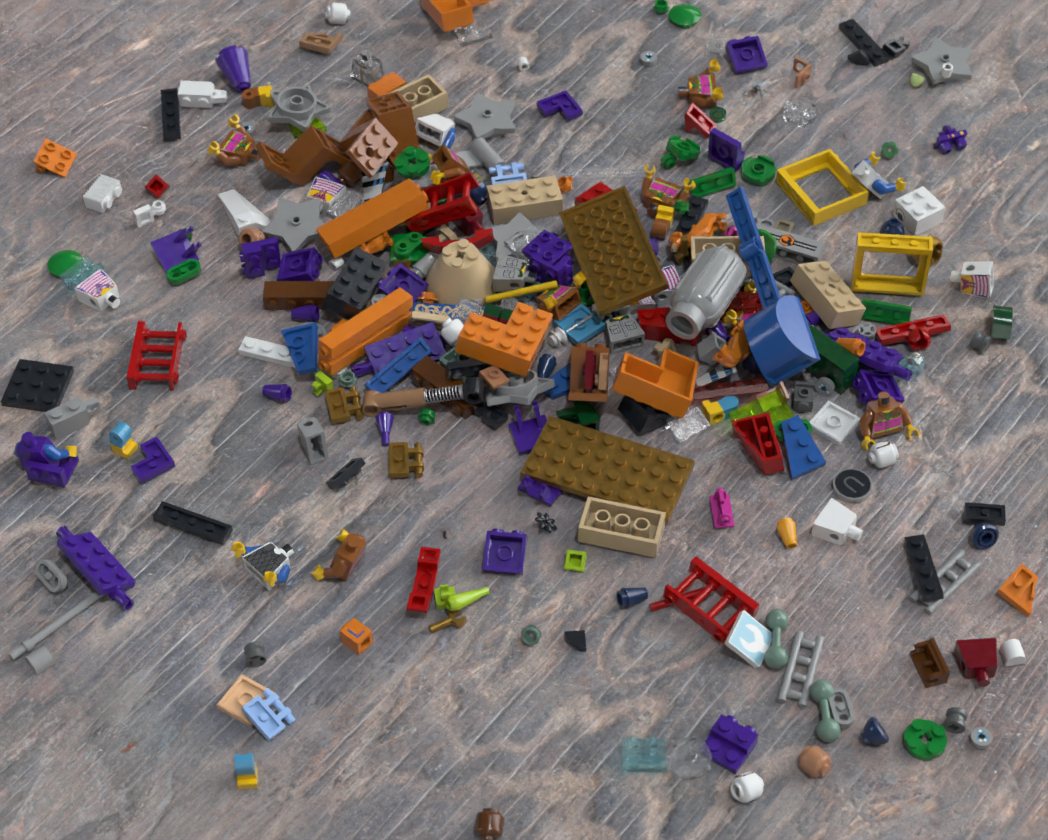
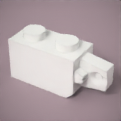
[178,81,227,108]

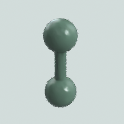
[764,609,789,669]
[810,679,841,742]

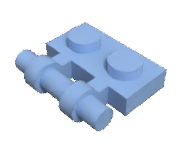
[489,162,527,185]
[241,688,296,742]

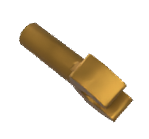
[674,235,690,265]
[428,609,467,633]

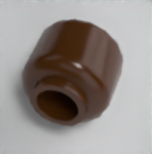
[337,161,363,187]
[474,808,504,840]

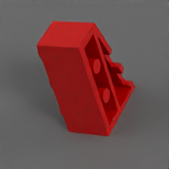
[637,307,699,346]
[731,412,784,475]

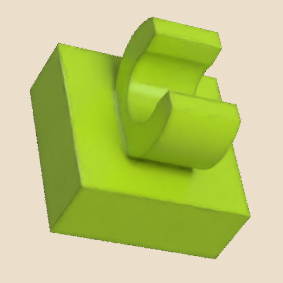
[311,370,334,397]
[434,584,455,610]

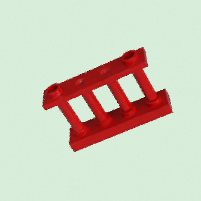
[405,172,479,232]
[126,321,187,391]
[663,556,760,646]

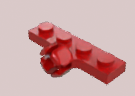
[875,314,951,351]

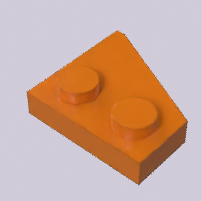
[996,564,1038,618]

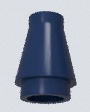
[537,354,557,378]
[616,587,648,608]

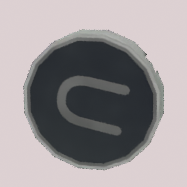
[833,468,872,503]

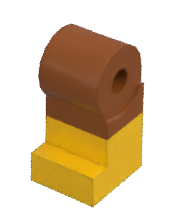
[241,85,274,109]
[651,205,674,239]

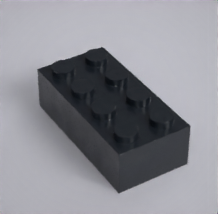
[322,247,388,320]

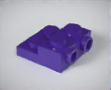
[725,36,768,74]
[708,128,745,172]
[239,237,281,279]
[276,247,323,281]
[376,263,429,303]
[852,370,905,407]
[482,528,528,575]
[699,714,758,775]

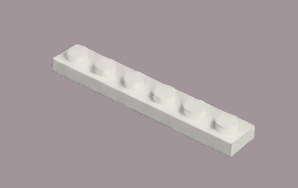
[238,336,350,379]

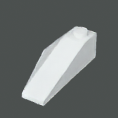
[218,189,271,237]

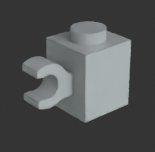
[697,329,727,366]

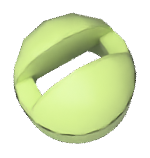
[910,73,925,87]

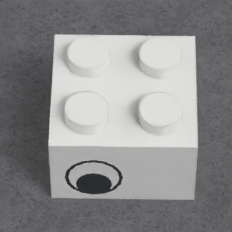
[893,186,946,236]

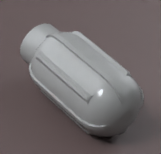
[666,245,747,340]

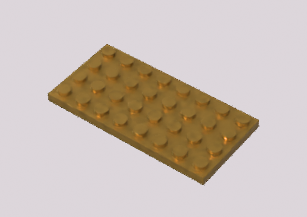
[559,186,669,316]
[520,416,695,523]

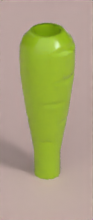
[445,587,490,612]

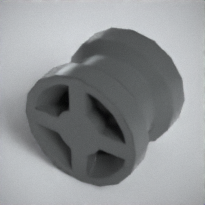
[969,330,992,354]
[244,642,267,667]
[944,707,968,734]

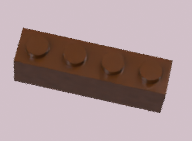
[263,281,334,310]
[411,356,481,420]

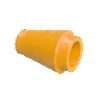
[776,518,798,549]

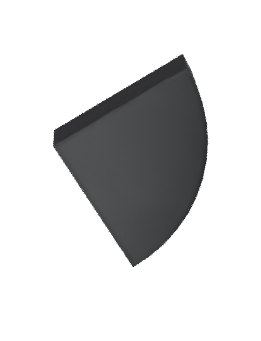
[847,49,871,66]
[564,630,586,652]

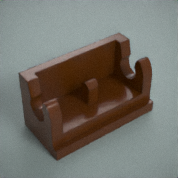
[910,638,950,688]

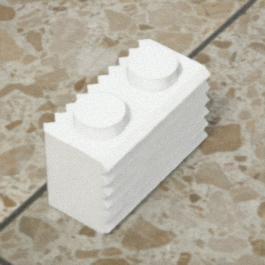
[83,174,122,213]

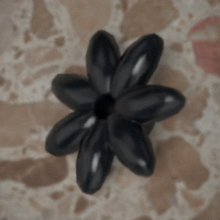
[534,512,557,533]

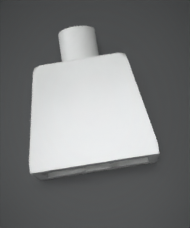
[811,498,863,545]

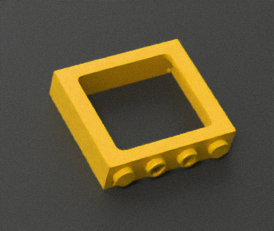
[776,149,869,226]
[851,232,933,296]

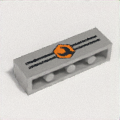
[756,223,825,265]

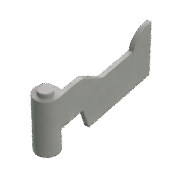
[410,138,506,189]

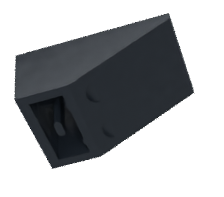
[618,395,689,433]

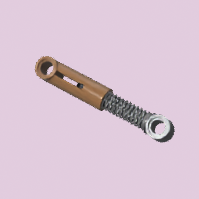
[362,377,484,417]

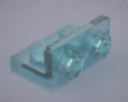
[60,256,105,290]

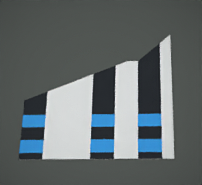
[362,162,388,202]
[694,365,737,389]

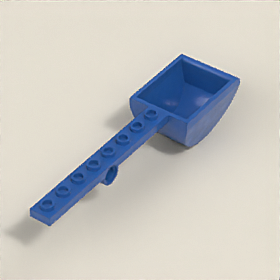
[726,187,820,387]

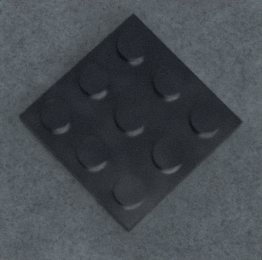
[1,359,74,412]

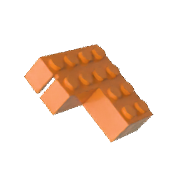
[420,0,492,32]
[455,302,553,377]
[612,348,699,419]

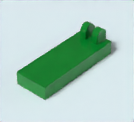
[688,167,737,197]
[861,298,912,324]

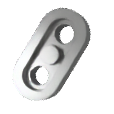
[35,559,67,592]
[828,688,855,729]

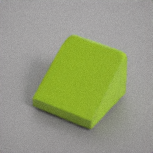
[564,549,588,572]

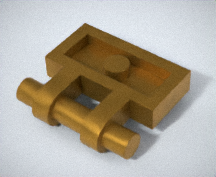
[325,387,364,424]
[389,442,425,478]

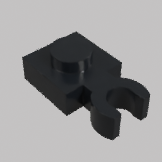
[882,36,911,58]
[473,400,508,430]

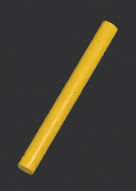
[485,280,558,303]

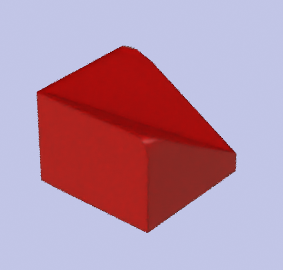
[145,174,170,198]

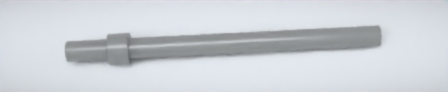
[9,591,105,661]

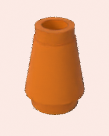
[836,337,865,356]

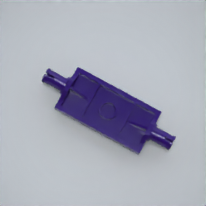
[351,322,447,377]
[819,327,913,382]
[56,526,136,611]

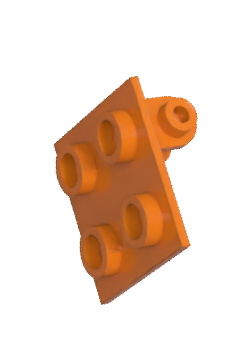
[33,138,77,178]

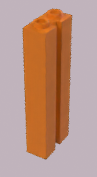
[316,178,429,259]
[318,288,413,376]

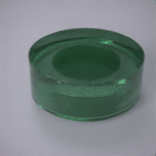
[709,107,727,123]

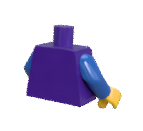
[14,432,77,469]

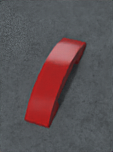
[421,228,494,254]
[406,547,441,613]

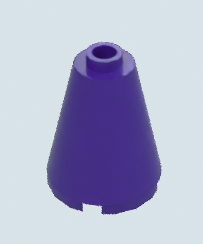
[215,45,251,93]

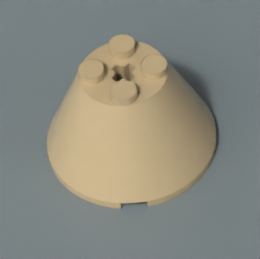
[426,239,496,306]

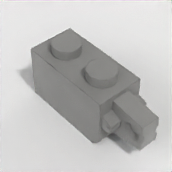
[44,397,100,440]

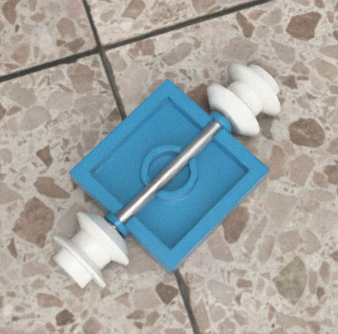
[548,303,611,348]

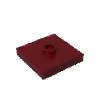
[582,350,597,390]

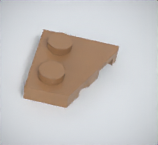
[299,33,343,54]
[595,353,608,390]

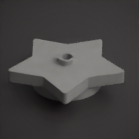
[911,38,973,85]
[268,84,331,132]
[454,93,516,139]
[263,198,324,252]
[486,212,553,262]
[486,370,555,406]

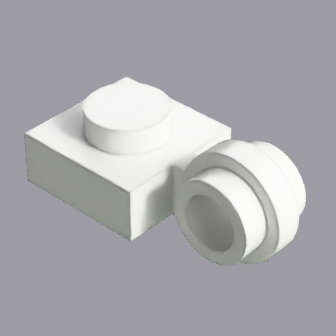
[133,200,166,228]

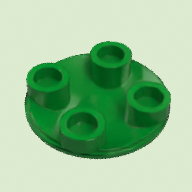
[669,4,701,29]
[47,250,84,280]

